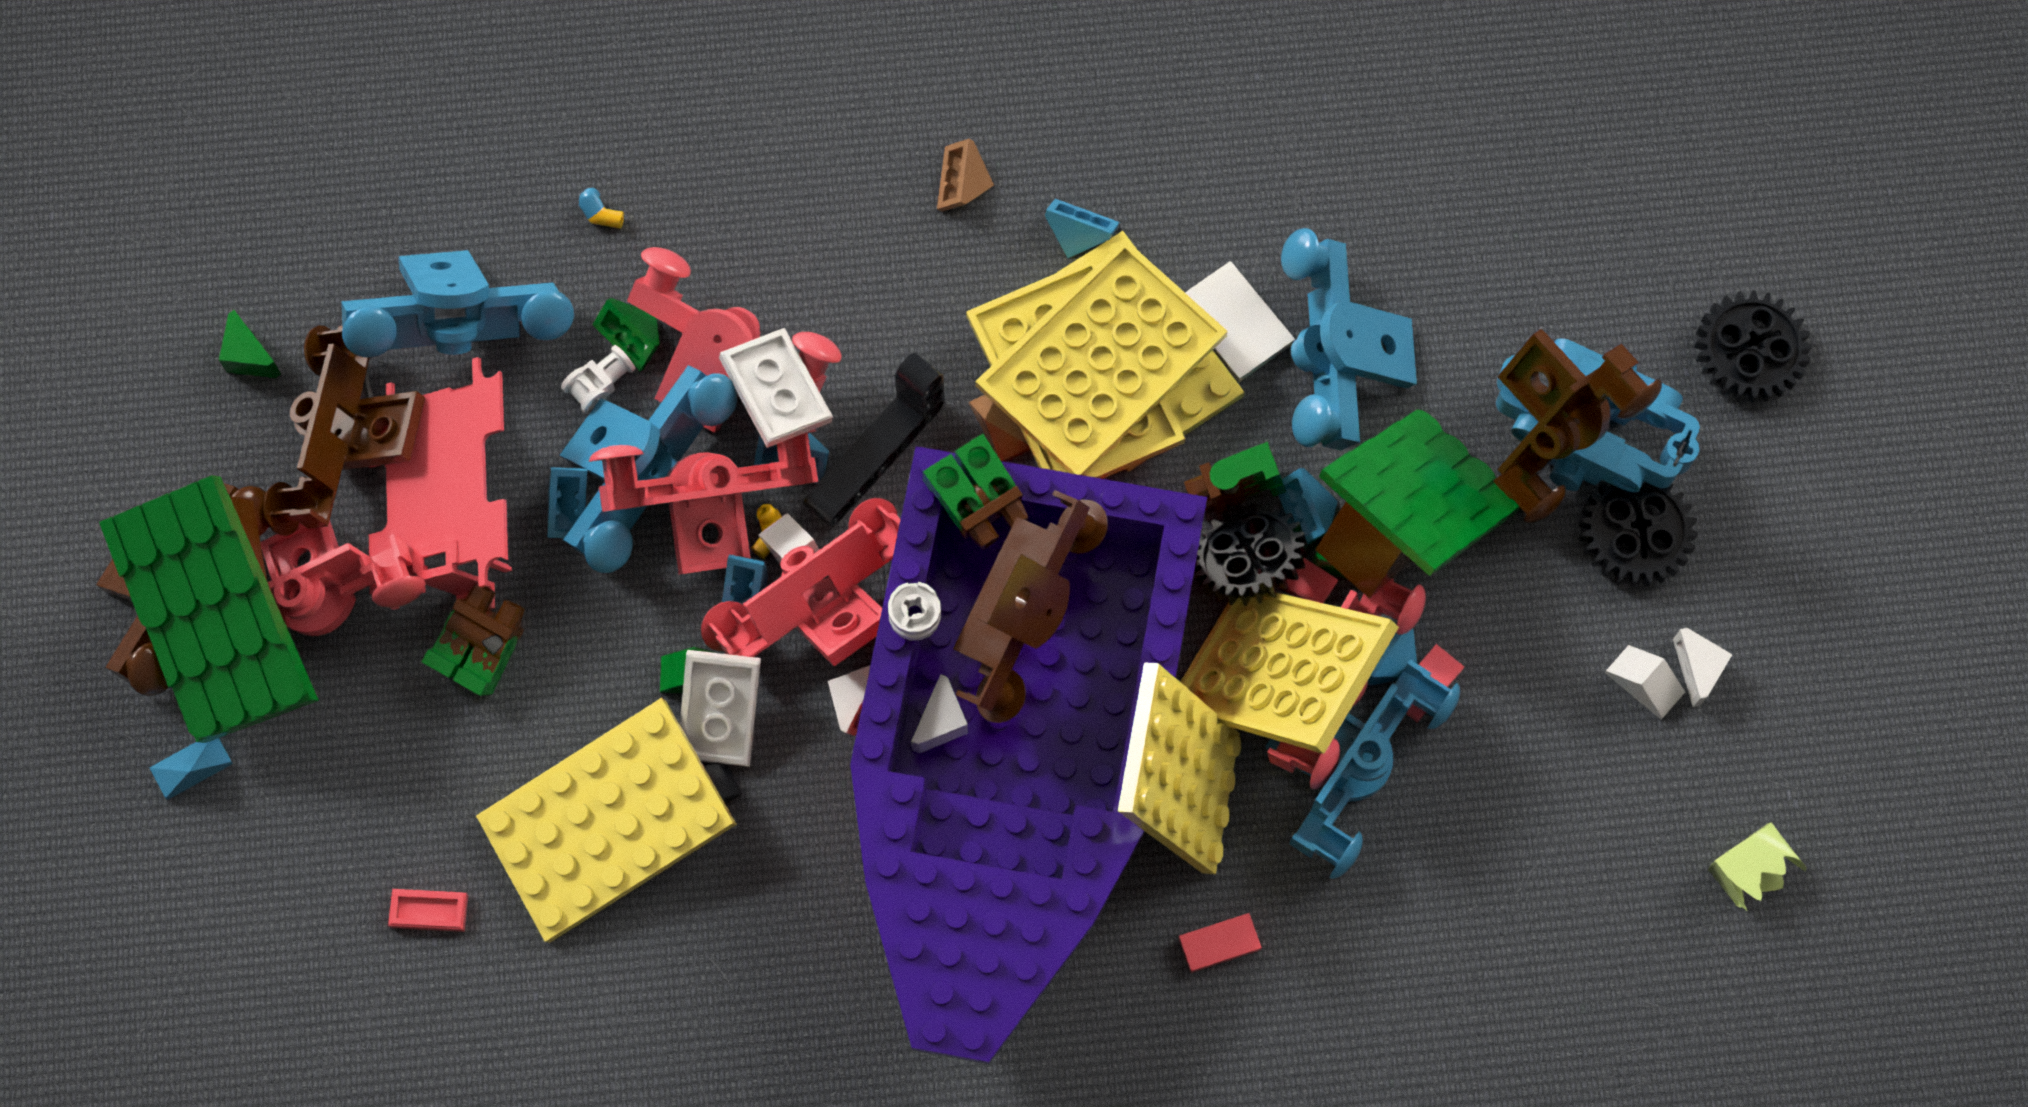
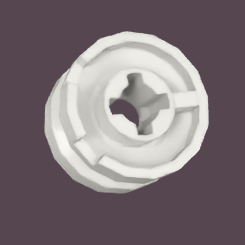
[888,582,941,641]

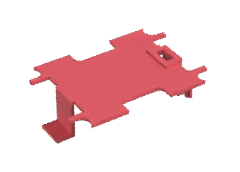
[369,357,512,610]

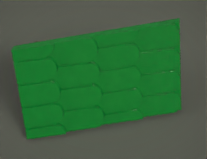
[1315,409,1521,599]
[99,475,319,743]

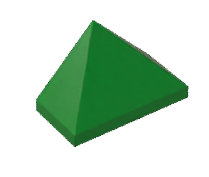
[592,298,659,371]

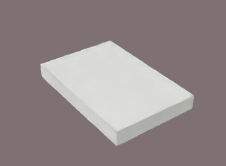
[1185,261,1295,382]
[719,328,833,448]
[680,650,761,767]

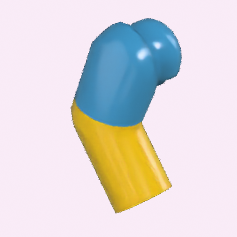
[579,188,624,229]

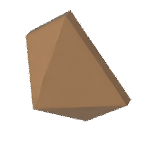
[937,139,994,212]
[969,395,1031,462]

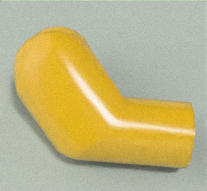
[751,504,782,559]

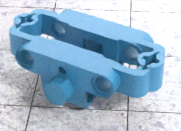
[1496,338,1700,492]

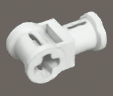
[561,345,635,414]

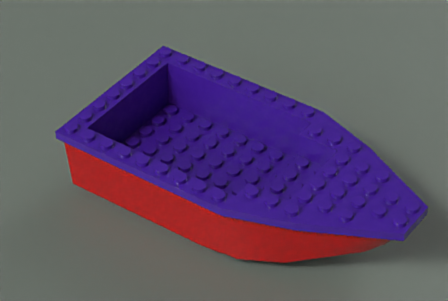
[850,446,1207,1064]

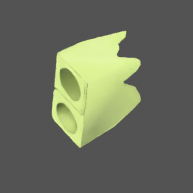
[1708,823,1806,911]

